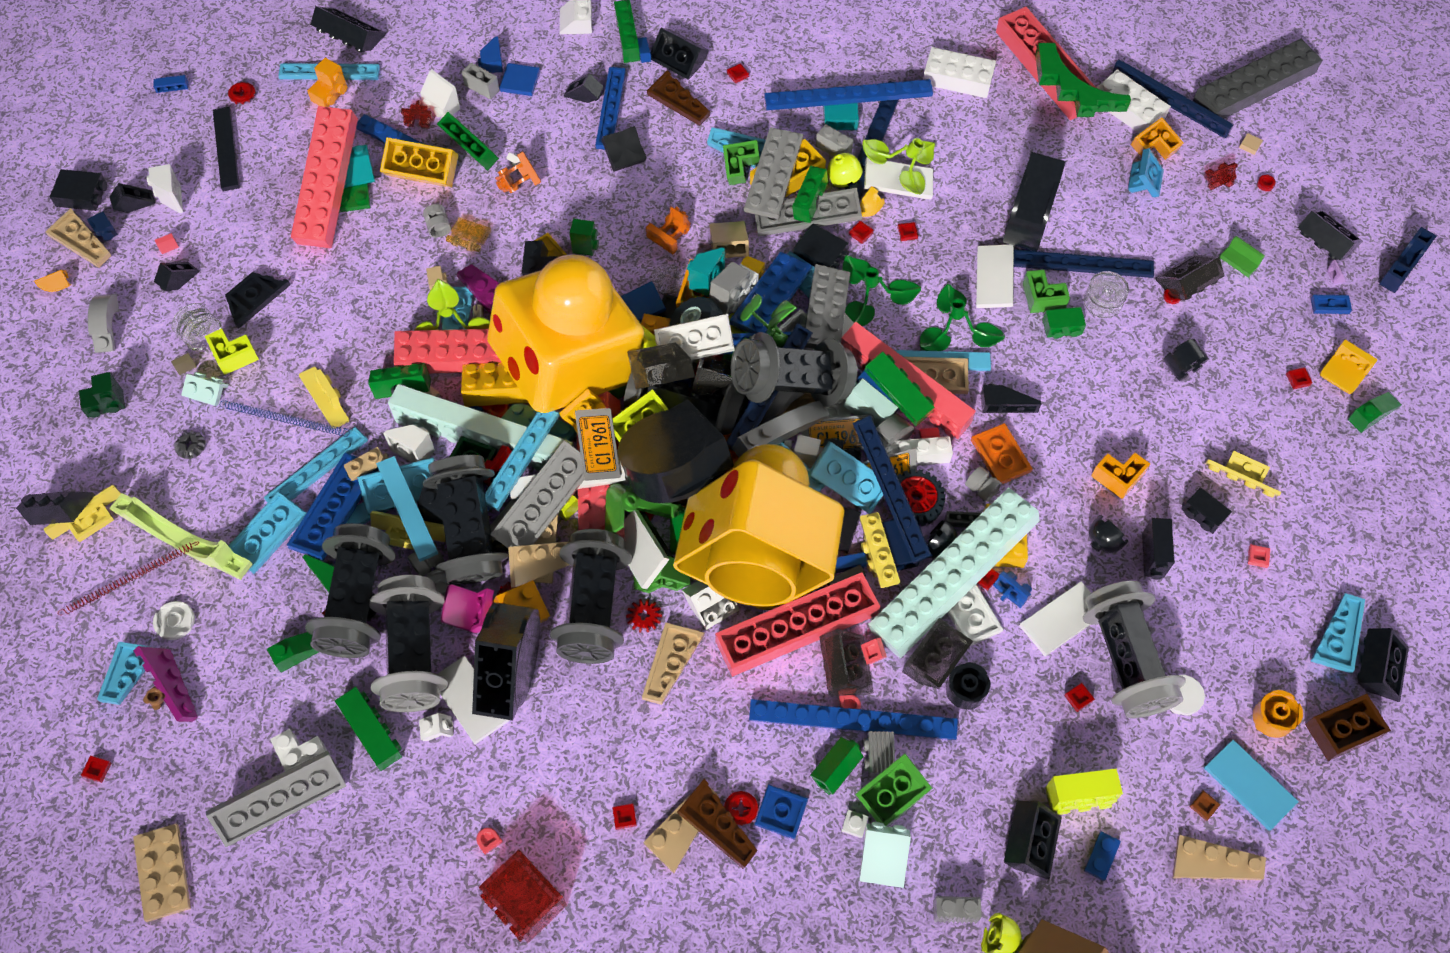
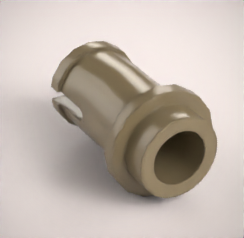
[471,304,484,319]

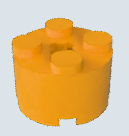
[1253,690,1303,738]

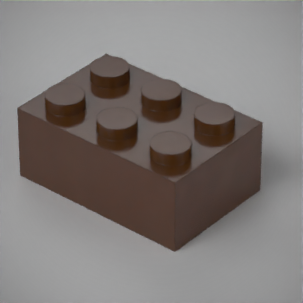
[1305,694,1391,761]

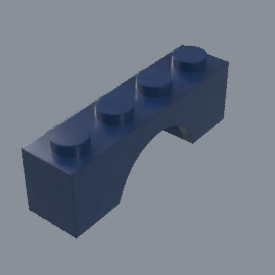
[1379,227,1437,293]

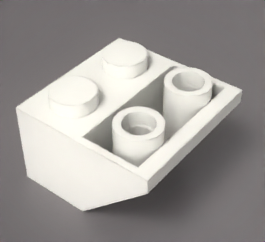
[682,581,739,630]

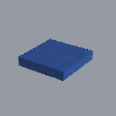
[500,63,540,96]
[621,281,667,323]
[754,784,809,840]

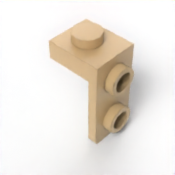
[344,447,389,481]

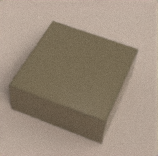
[171,353,196,375]

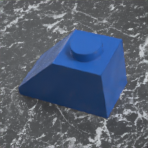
[478,36,503,73]

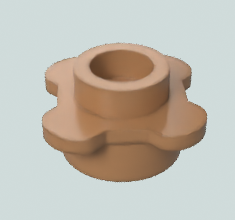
[143,686,166,710]

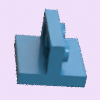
[1128,148,1164,197]

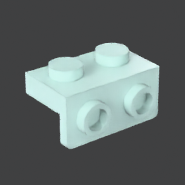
[181,372,229,406]

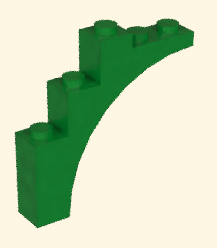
[1035,43,1131,117]

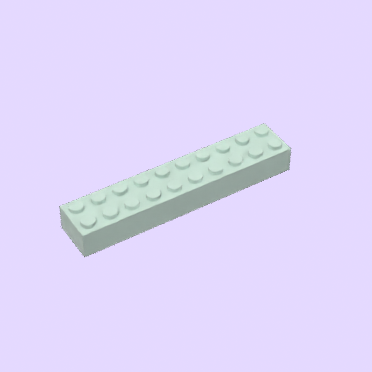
[388,384,574,472]
[868,487,1040,658]

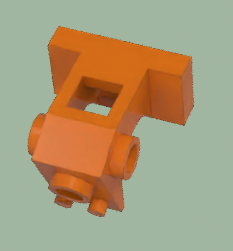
[495,150,541,193]
[646,206,691,255]

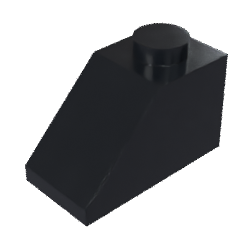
[564,73,604,103]
[109,183,155,213]
[154,261,199,292]

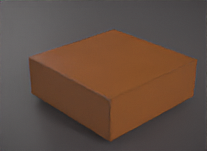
[1189,790,1221,821]

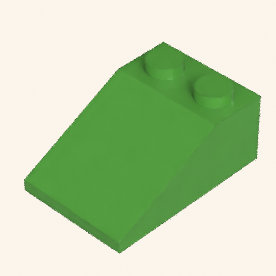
[855,754,933,827]

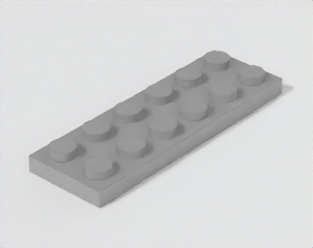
[744,127,803,219]
[755,188,862,237]
[805,264,850,349]
[490,440,584,548]
[205,750,346,847]

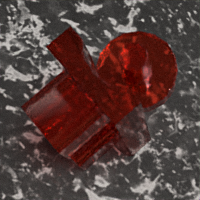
[401,100,435,128]
[1205,162,1238,190]

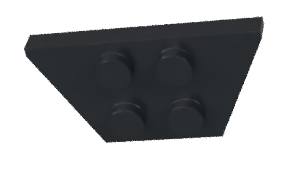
[225,272,290,329]

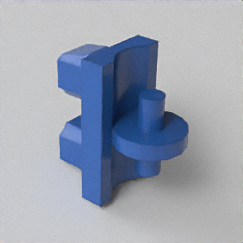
[993,571,1032,609]

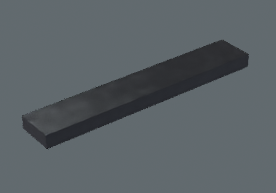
[213,107,240,192]

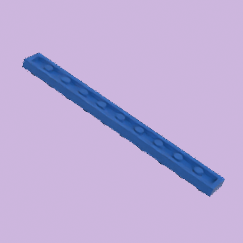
[764,79,933,111]
[749,699,958,740]

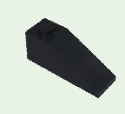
[980,384,1041,413]

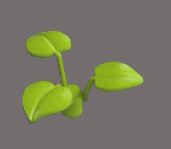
[862,138,935,195]
[413,279,490,331]

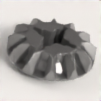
[174,430,206,459]

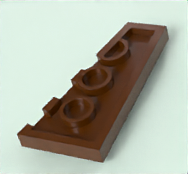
[647,70,710,126]
[677,778,758,869]

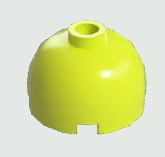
[827,153,863,188]
[981,913,1023,953]

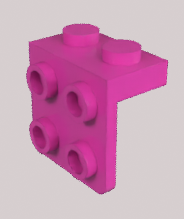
[441,584,494,633]

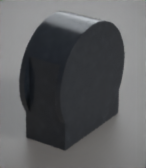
[1003,152,1066,252]
[618,399,734,503]
[472,602,540,721]

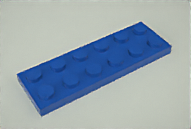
[730,251,812,333]
[287,453,379,561]

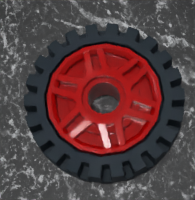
[887,469,946,527]

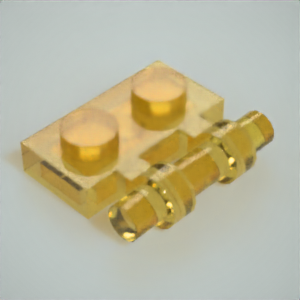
[446,217,491,252]

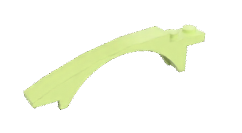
[110,493,252,580]

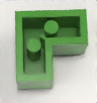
[723,140,760,185]
[1023,270,1070,313]
[633,556,691,593]

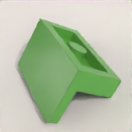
[1219,236,1265,278]

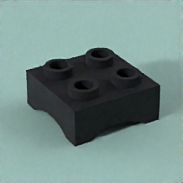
[601,126,647,172]

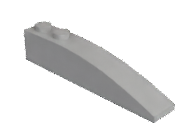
[732,401,830,458]

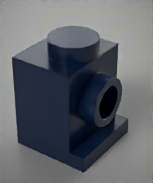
[87,211,118,241]

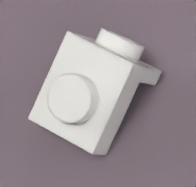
[419,713,454,741]

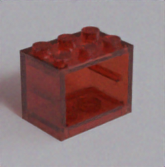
[479,849,567,944]

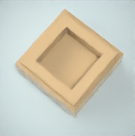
[1239,133,1263,155]

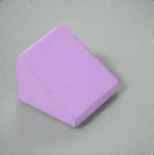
[1327,260,1345,284]

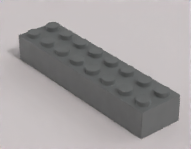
[1193,39,1323,119]

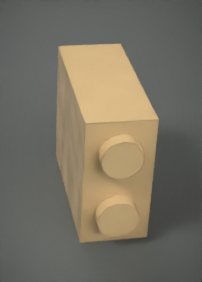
[709,221,749,258]

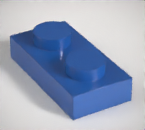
[1311,295,1352,314]
[1084,831,1121,881]

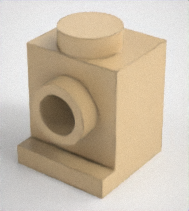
[426,266,448,290]

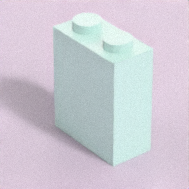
[843,379,898,428]
[859,822,911,888]

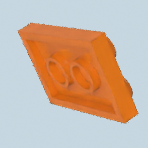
[971,423,1033,484]

